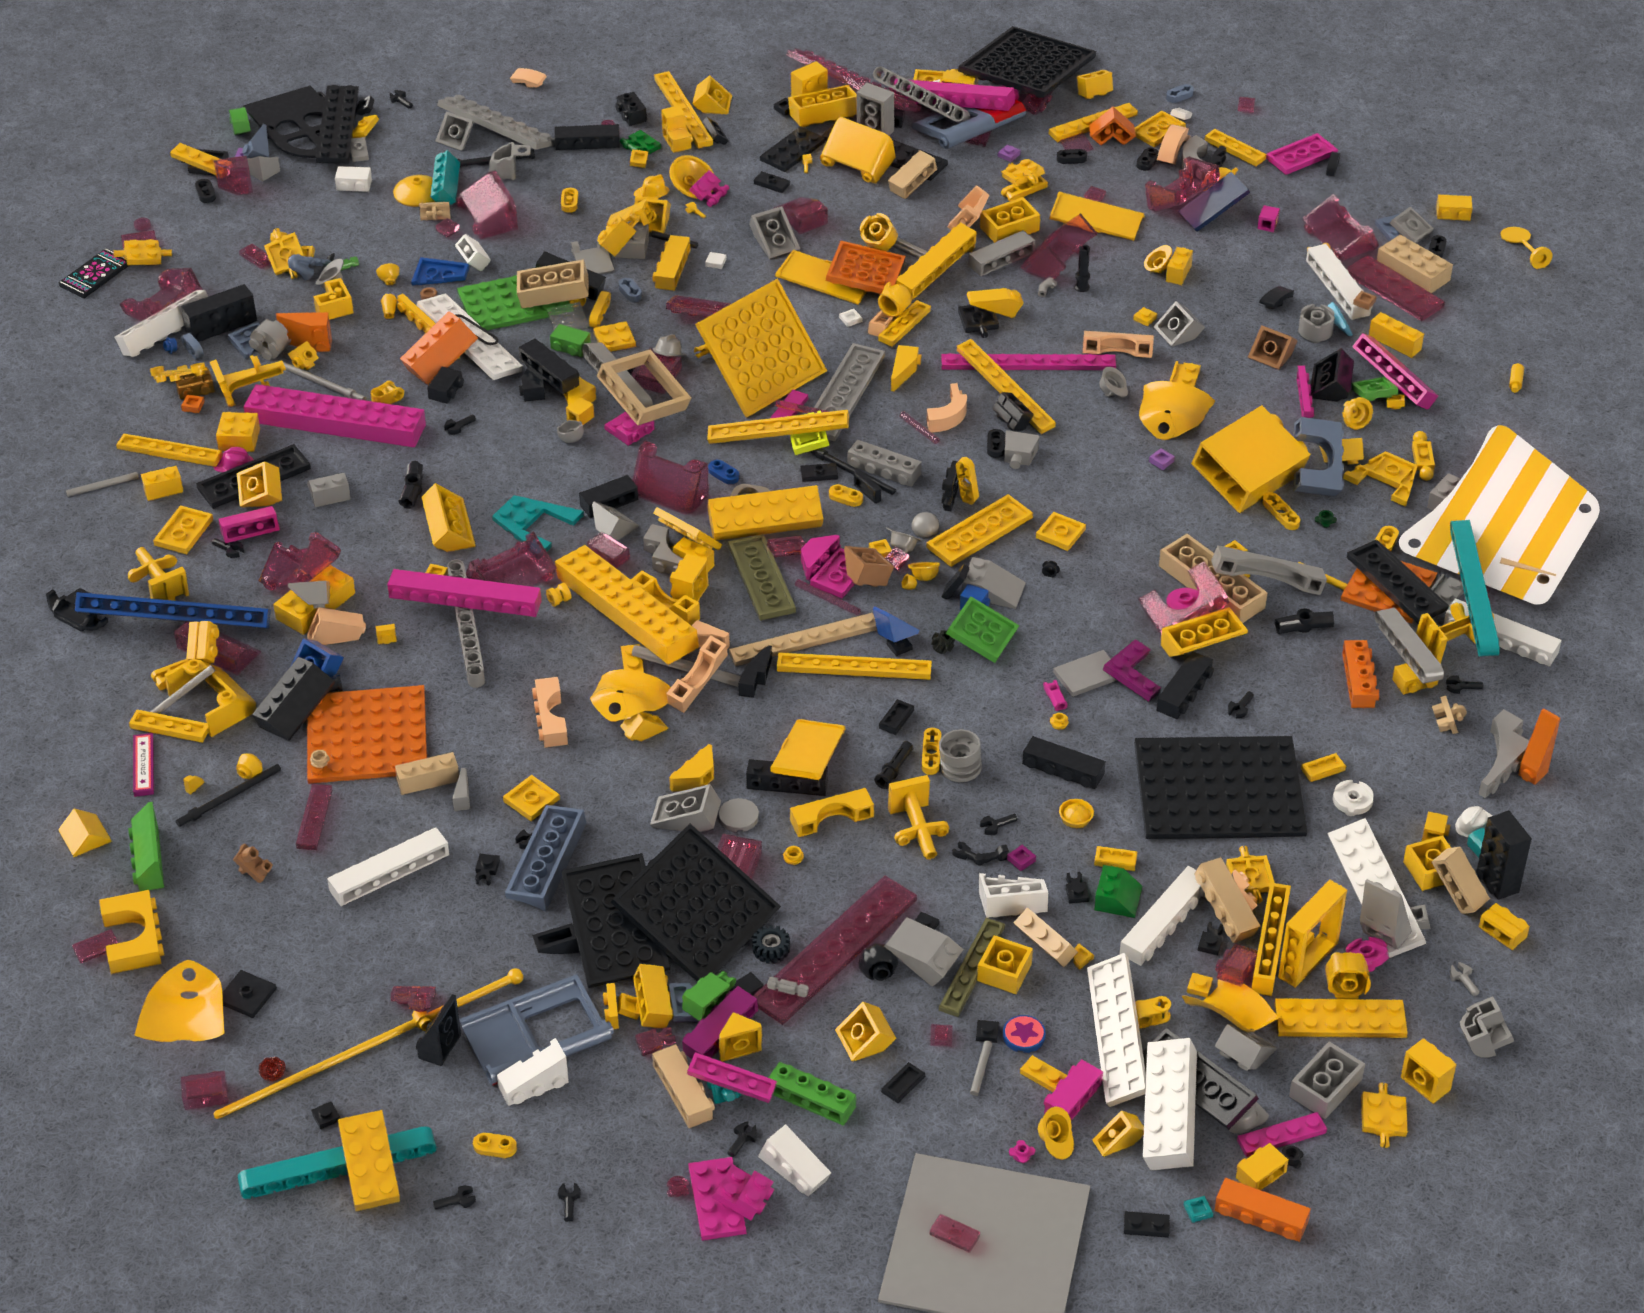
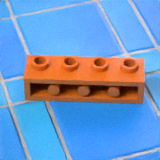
[1342,640,1379,708]
[1214,1177,1311,1242]

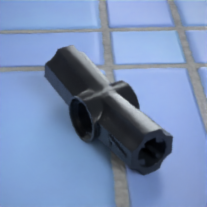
[399,461,423,509]
[1274,608,1334,634]

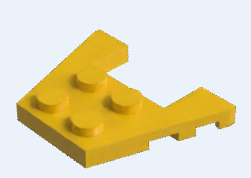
[1343,451,1417,507]

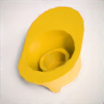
[633,174,669,199]
[1038,1106,1074,1160]

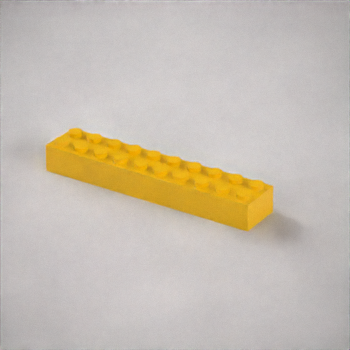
[555,545,699,665]

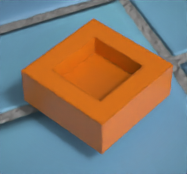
[181,395,205,413]

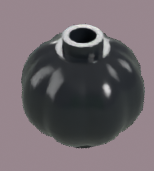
[858,943,898,981]

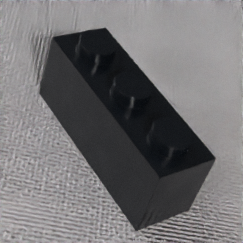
[579,475,639,518]

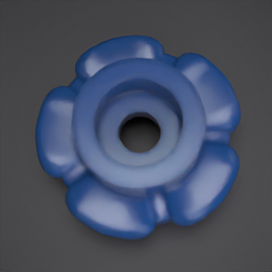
[163,337,178,354]

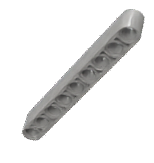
[447,560,485,688]

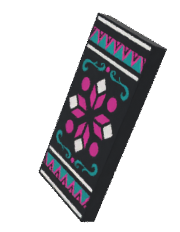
[59,248,130,299]

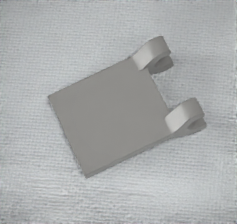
[571,237,615,274]

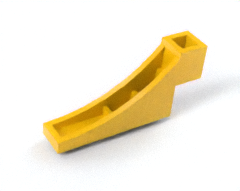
[563,377,596,425]

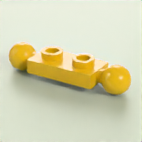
[1412,431,1435,481]

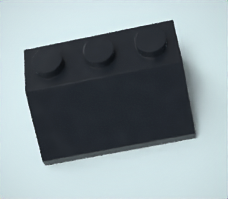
[1310,348,1354,402]

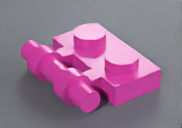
[689,170,729,207]

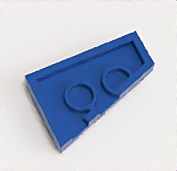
[411,257,470,286]

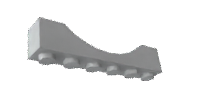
[1211,545,1327,595]

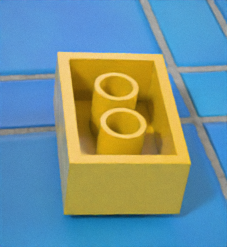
[980,197,1040,243]

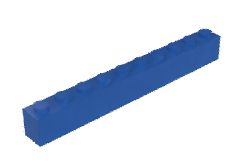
[75,592,271,629]

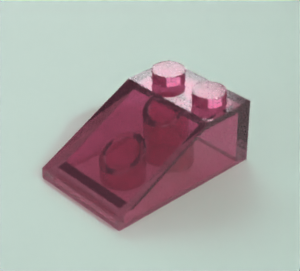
[774,197,828,234]

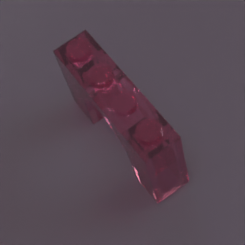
[1139,561,1230,636]

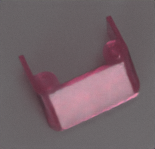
[1020,213,1098,280]

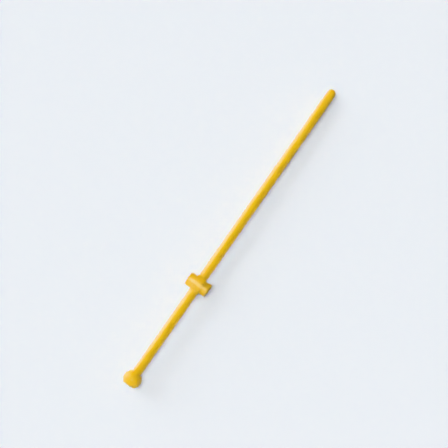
[213,968,524,1119]

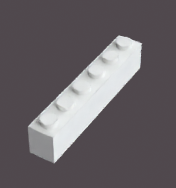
[1306,244,1373,320]
[115,290,208,357]
[1444,598,1561,666]
[327,827,449,906]
[1120,866,1205,966]

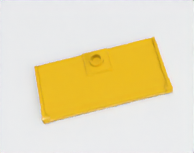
[1049,191,1144,241]
[775,250,866,305]
[771,719,846,780]

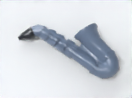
[288,253,335,280]

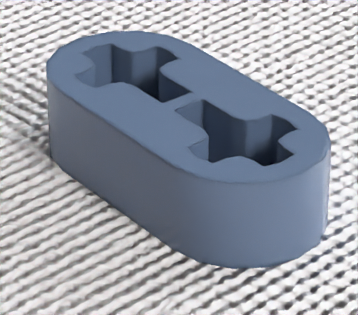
[1166,84,1194,103]
[619,278,642,302]
[181,333,204,359]

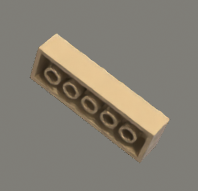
[1159,534,1267,623]

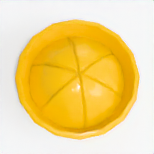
[1059,799,1094,828]

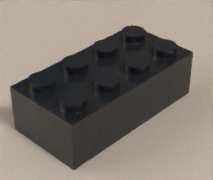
[181,284,257,342]
[1476,810,1532,900]

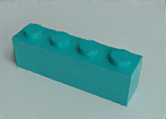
[431,150,460,205]

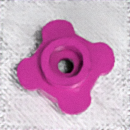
[1009,1140,1035,1163]

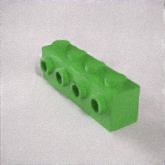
[768,1062,856,1126]

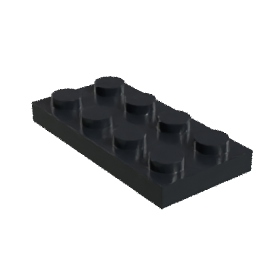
[760,126,825,172]

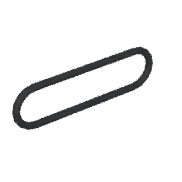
[455,314,499,345]

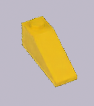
[967,288,1024,318]
[891,345,922,391]

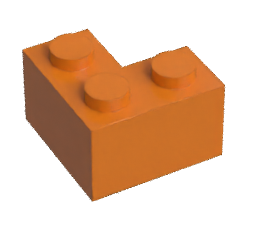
[1089,107,1136,145]

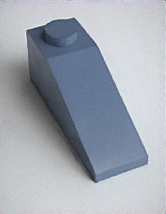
[242,124,269,161]

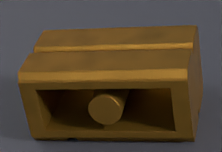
[175,368,215,400]

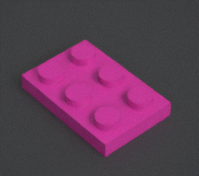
[810,547,855,599]

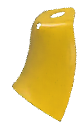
[1139,381,1215,440]
[590,669,671,722]
[134,960,225,1042]
[1182,974,1282,1033]

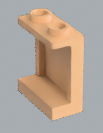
[948,186,989,230]

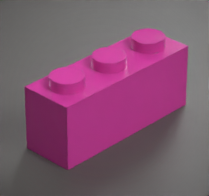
[218,506,280,543]
[1044,1059,1103,1120]

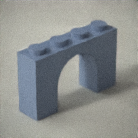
[1294,417,1344,496]

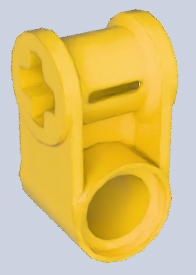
[371,380,404,404]
[1135,996,1171,1029]

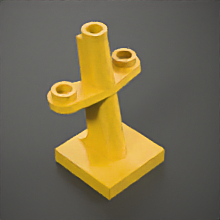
[210,355,286,407]
[128,547,189,601]
[1416,602,1494,664]
[888,775,949,860]

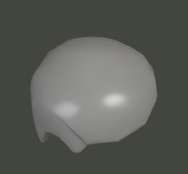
[557,420,584,443]
[912,512,940,538]

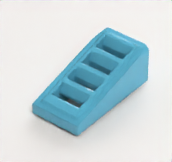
[1328,302,1353,336]

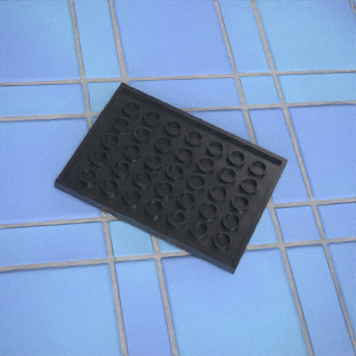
[958,26,1096,98]
[1134,736,1307,839]

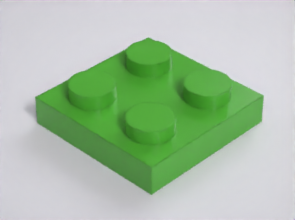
[1351,377,1398,401]

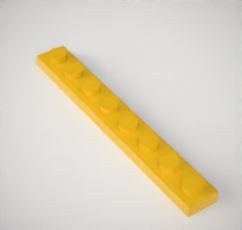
[654,71,713,149]
[957,339,1056,434]
[707,410,849,444]
[777,653,932,680]

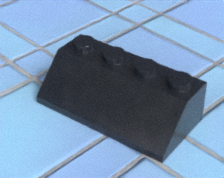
[252,657,335,741]

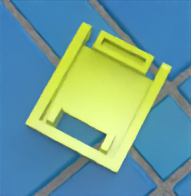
[790,410,830,455]

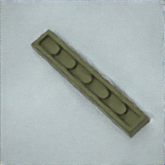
[939,918,1005,1017]

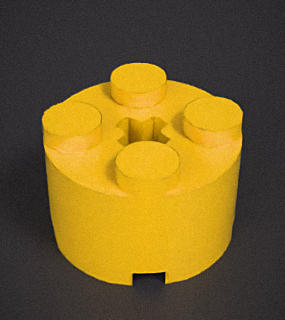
[860,213,898,252]
[1325,952,1371,999]

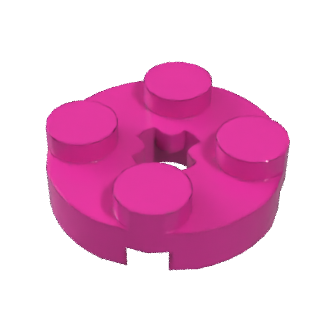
[1346,937,1389,972]

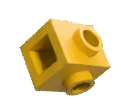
[288,341,319,370]

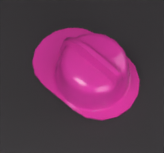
[214,447,254,473]

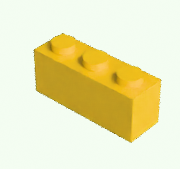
[1369,312,1424,358]
[633,964,673,1028]

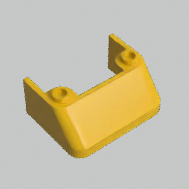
[164,659,257,737]

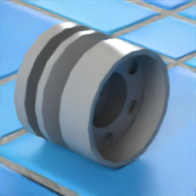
[939,729,982,783]

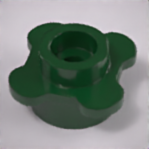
[1314,510,1337,528]

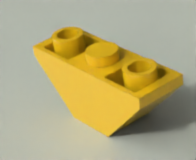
[669,744,714,792]

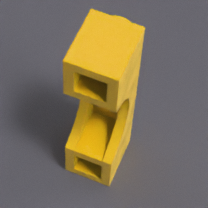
[631,571,700,626]
[790,788,874,837]

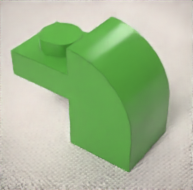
[229,107,251,135]

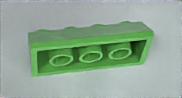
[128,802,164,891]

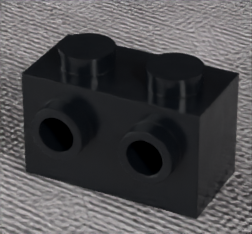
[615,92,647,126]

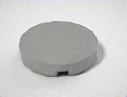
[719,798,759,832]

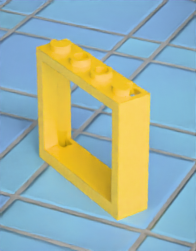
[1278,879,1347,988]

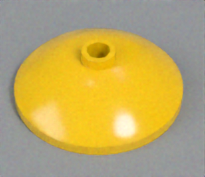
[669,155,714,199]
[393,175,435,207]

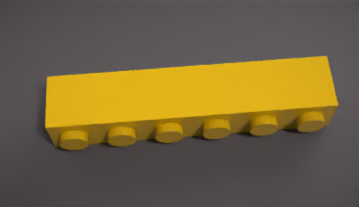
[896,223,976,300]
[1252,882,1291,996]

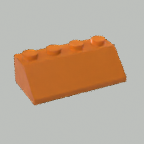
[400,311,478,386]

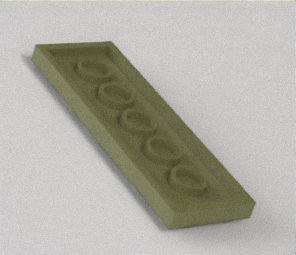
[728,534,796,621]

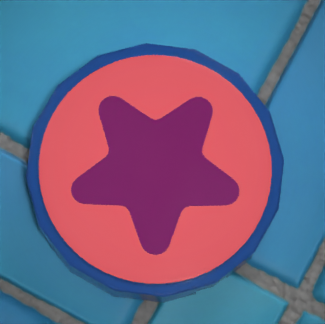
[1003,1015,1046,1053]

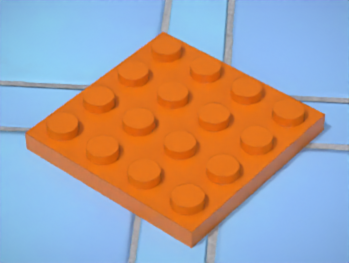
[826,241,906,294]
[1340,561,1438,624]

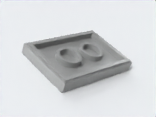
[1053,650,1117,697]

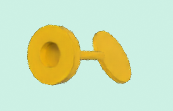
[1500,227,1553,269]

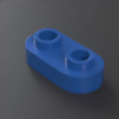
[708,460,739,484]

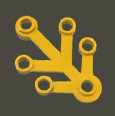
[150,362,208,383]

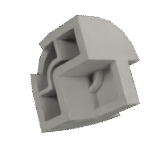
[1460,996,1514,1058]

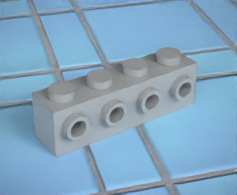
[847,439,922,487]

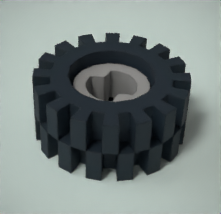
[752,925,790,964]

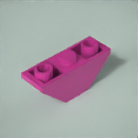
[801,535,841,581]

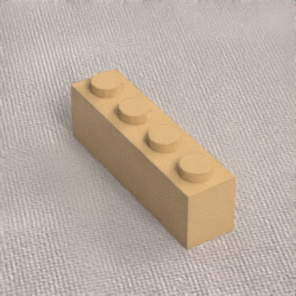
[1194,857,1261,943]
[652,1044,715,1128]

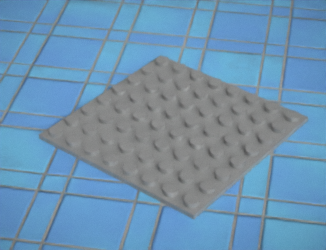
[878,1153,1091,1313]

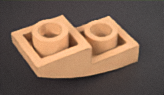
[510,68,547,88]
[1231,870,1258,912]

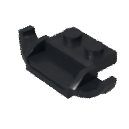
[46,588,108,632]

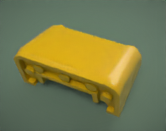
[820,117,896,184]

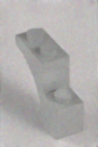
[643,524,683,574]

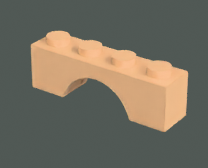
[1083,331,1154,358]
[667,635,728,713]
[532,677,568,747]

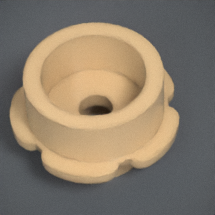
[310,750,330,768]

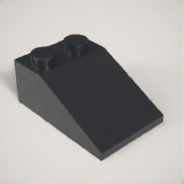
[416,994,461,1067]

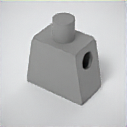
[1004,430,1040,469]

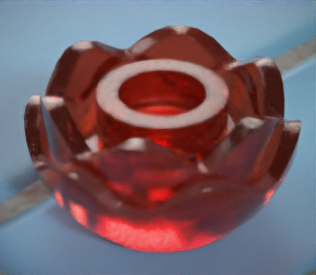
[259,1057,286,1081]

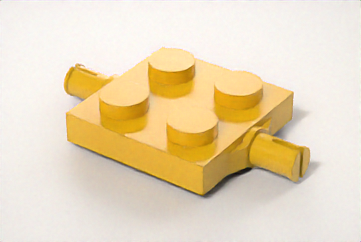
[1001,159,1045,186]
[264,228,305,279]
[113,239,172,265]
[1226,846,1275,904]
[1361,1083,1408,1148]

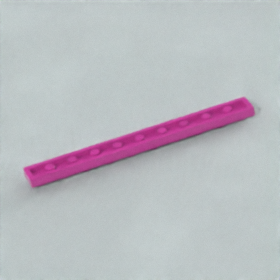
[941,353,1116,370]

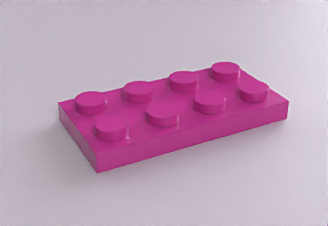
[1266,133,1338,175]
[688,1157,746,1241]

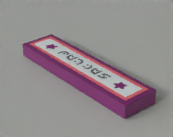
[133,733,154,797]

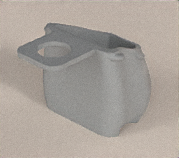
[489,142,531,180]

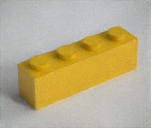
[652,235,690,291]

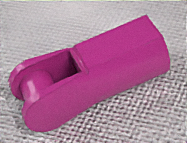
[1043,680,1067,711]

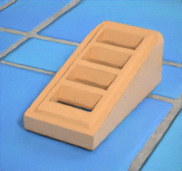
[868,310,896,336]

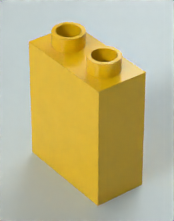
[1191,405,1311,513]

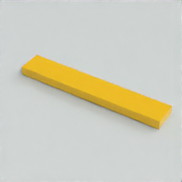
[116,434,223,467]

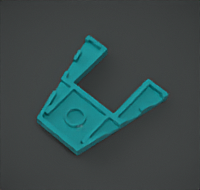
[492,495,584,557]

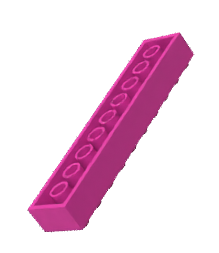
[243,384,426,448]

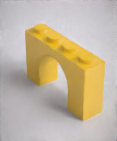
[99,890,164,974]

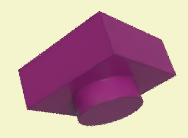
[1007,844,1036,871]

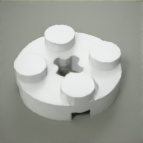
[1333,780,1373,816]

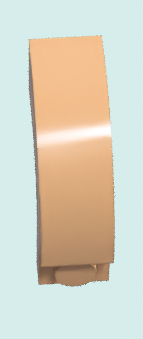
[1157,125,1191,165]
[927,383,967,433]

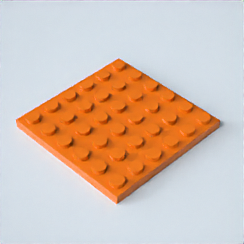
[307,685,427,784]

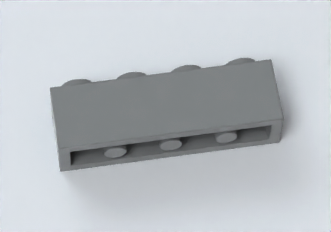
[969,230,1035,276]

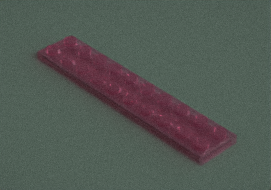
[786,48,922,112]
[753,876,917,1025]

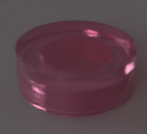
[134,217,151,232]

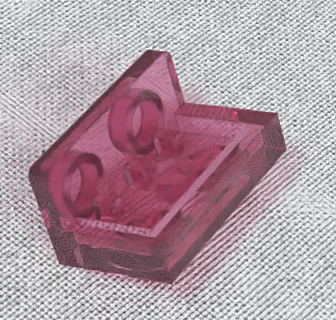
[1022,91,1053,115]

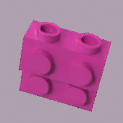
[604,412,655,446]
[712,1164,774,1221]

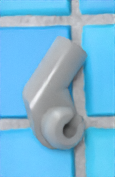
[1038,277,1057,297]

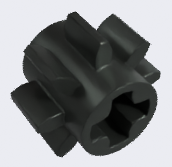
[931,630,955,654]

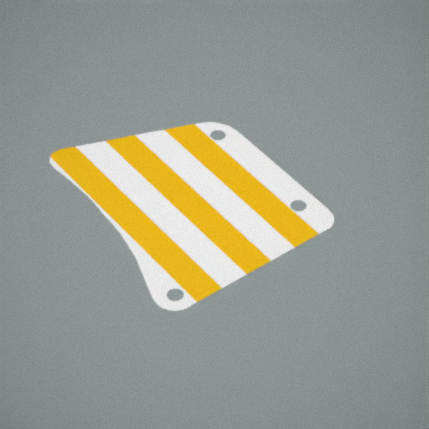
[1399,425,1600,604]

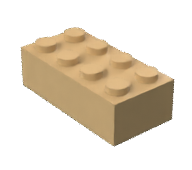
[1376,235,1453,295]
[517,259,589,308]

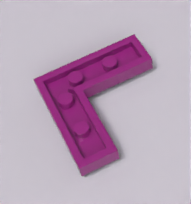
[1103,639,1161,702]

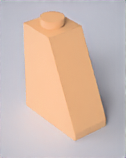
[307,607,366,645]

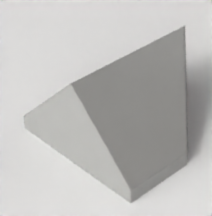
[246,156,280,182]

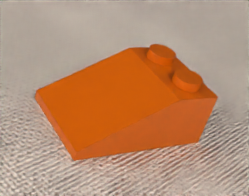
[276,312,332,352]

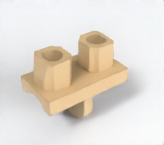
[419,202,450,221]
[1432,696,1467,734]

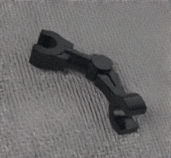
[952,841,1009,866]

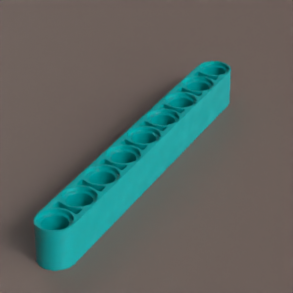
[237,1126,437,1199]

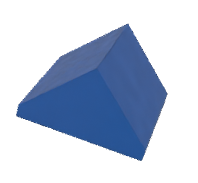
[873,606,920,642]

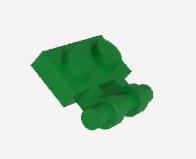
[620,130,661,154]

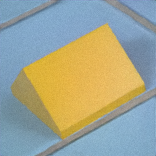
[58,808,112,857]
[719,1012,762,1062]

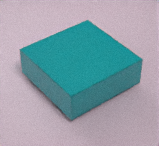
[1183,1196,1213,1223]

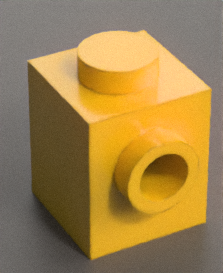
[1422,811,1451,841]

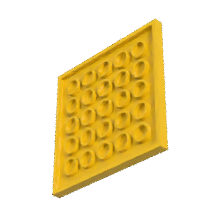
[695,278,827,418]

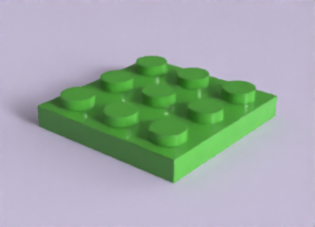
[946,597,1019,663]

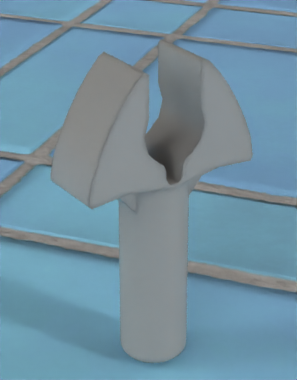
[1450,962,1480,996]

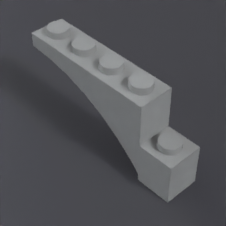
[1479,709,1529,798]

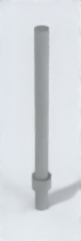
[283,361,366,401]

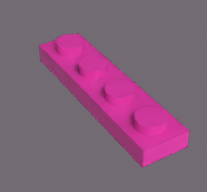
[1297,366,1314,418]
[687,1052,777,1103]
[1237,1112,1327,1157]

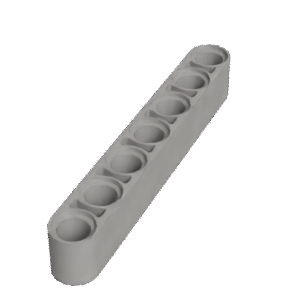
[873,67,970,123]
[582,342,653,408]
[1375,608,1444,684]

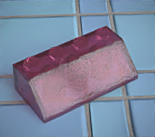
[174,621,261,676]

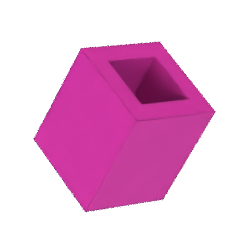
[1257,205,1280,232]

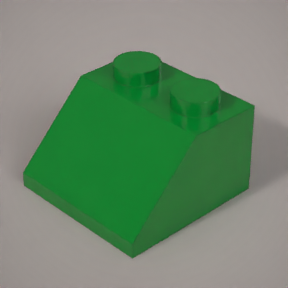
[1094,865,1143,918]

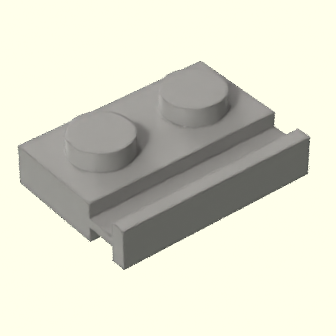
[1431,574,1464,608]

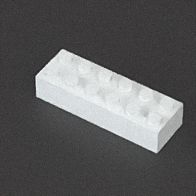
[1143,1038,1197,1170]

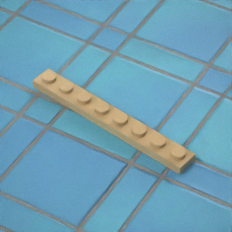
[729,613,877,666]

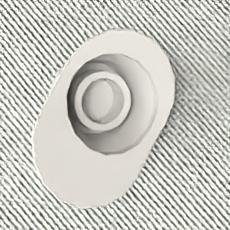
[1455,806,1493,837]

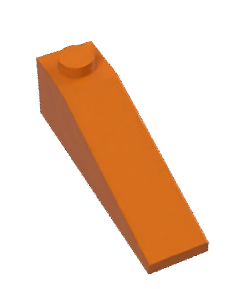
[1518,708,1561,785]

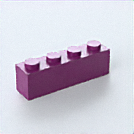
[682,986,758,1059]

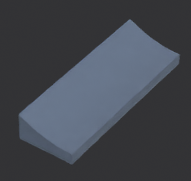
[505,805,586,911]

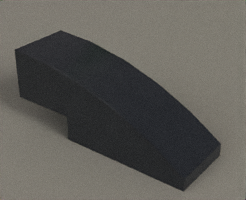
[738,645,772,698]
[532,923,579,954]

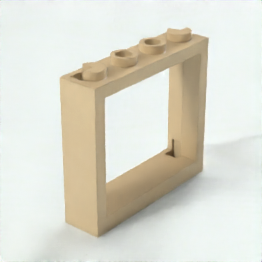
[597,349,691,425]

